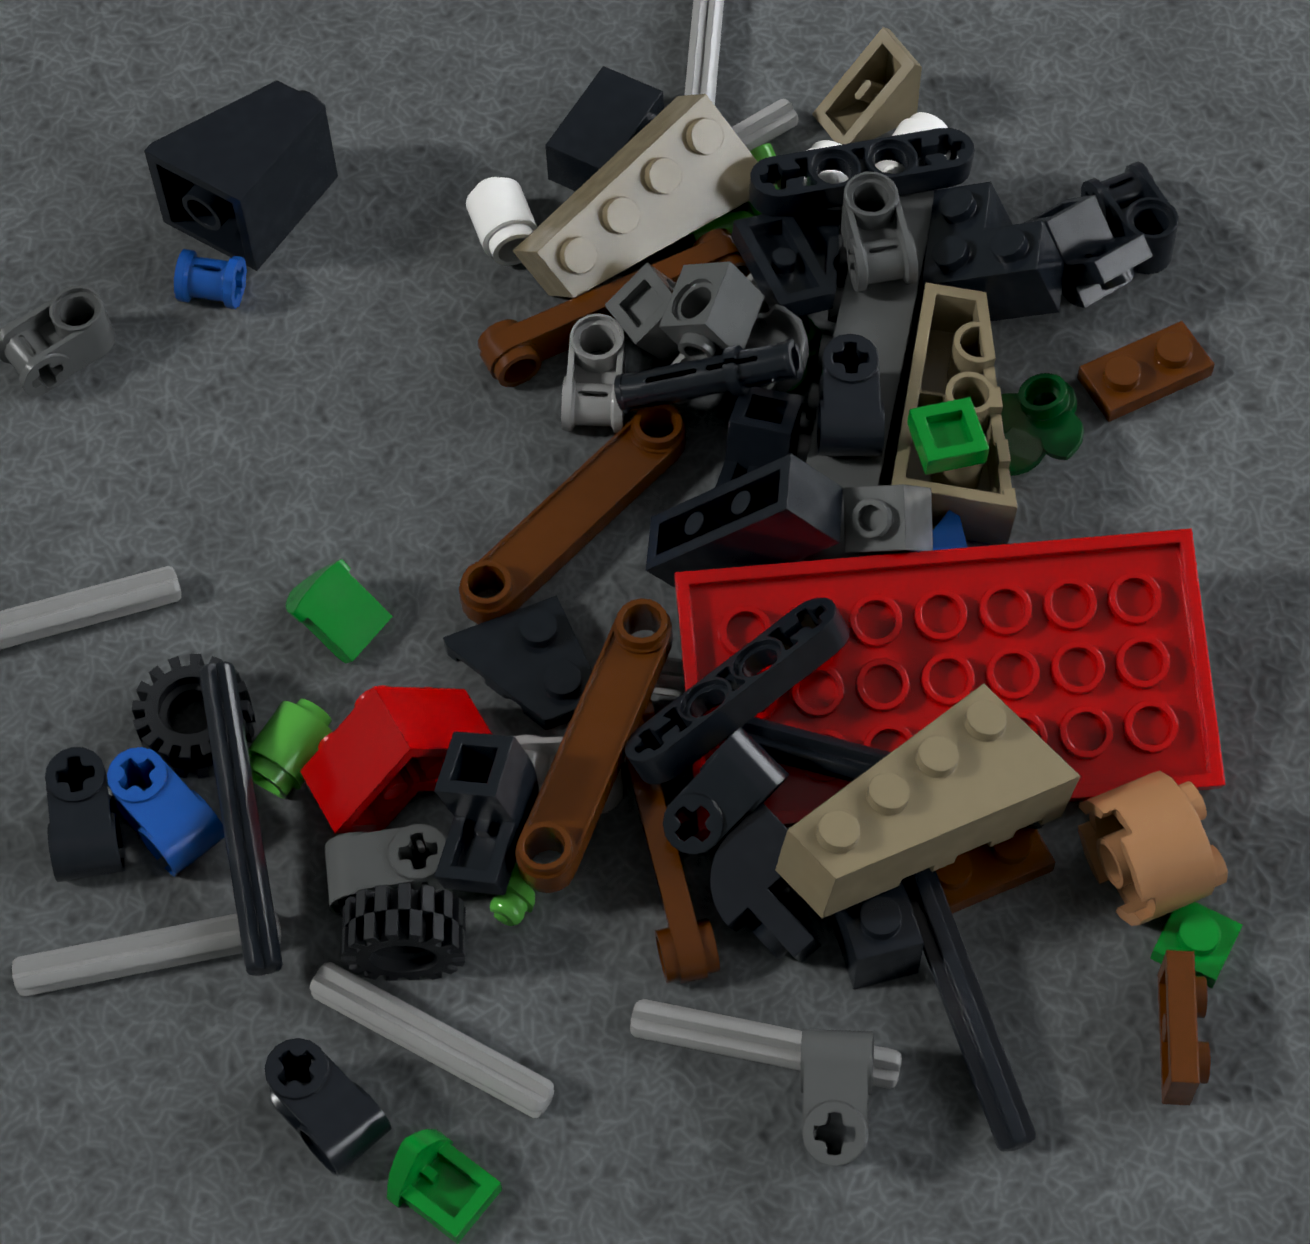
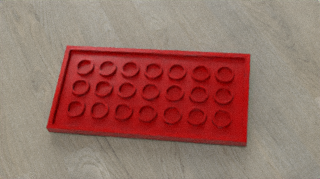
[674,528,1226,832]

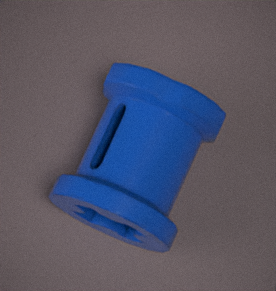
[174,249,247,309]

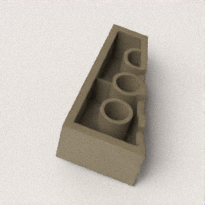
[513,94,776,298]
[891,282,1018,545]
[775,684,1080,918]

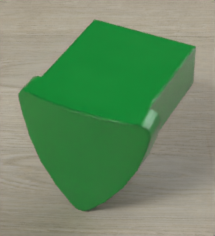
[286,559,393,663]
[387,1129,502,1244]

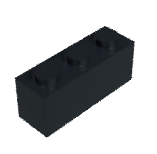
[645,454,843,588]

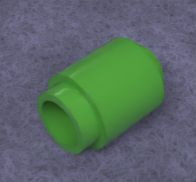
[248,698,332,799]

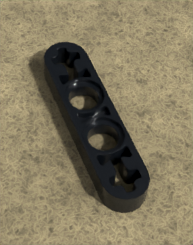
[749,128,975,217]
[625,598,850,784]

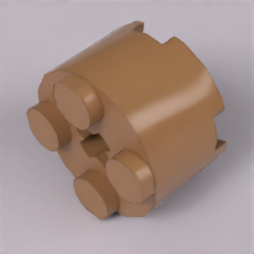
[1078,771,1228,926]

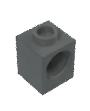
[659,261,765,360]
[605,263,680,365]
[843,484,933,554]

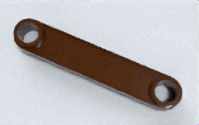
[477,228,750,387]
[459,404,686,624]
[515,598,673,893]
[625,698,720,984]

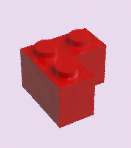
[300,685,493,833]

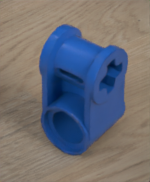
[107,747,225,877]

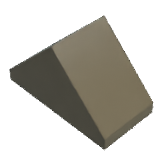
[812,27,922,144]

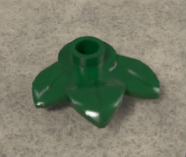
[1001,373,1084,476]

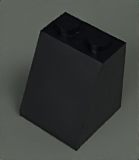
[144,80,338,271]

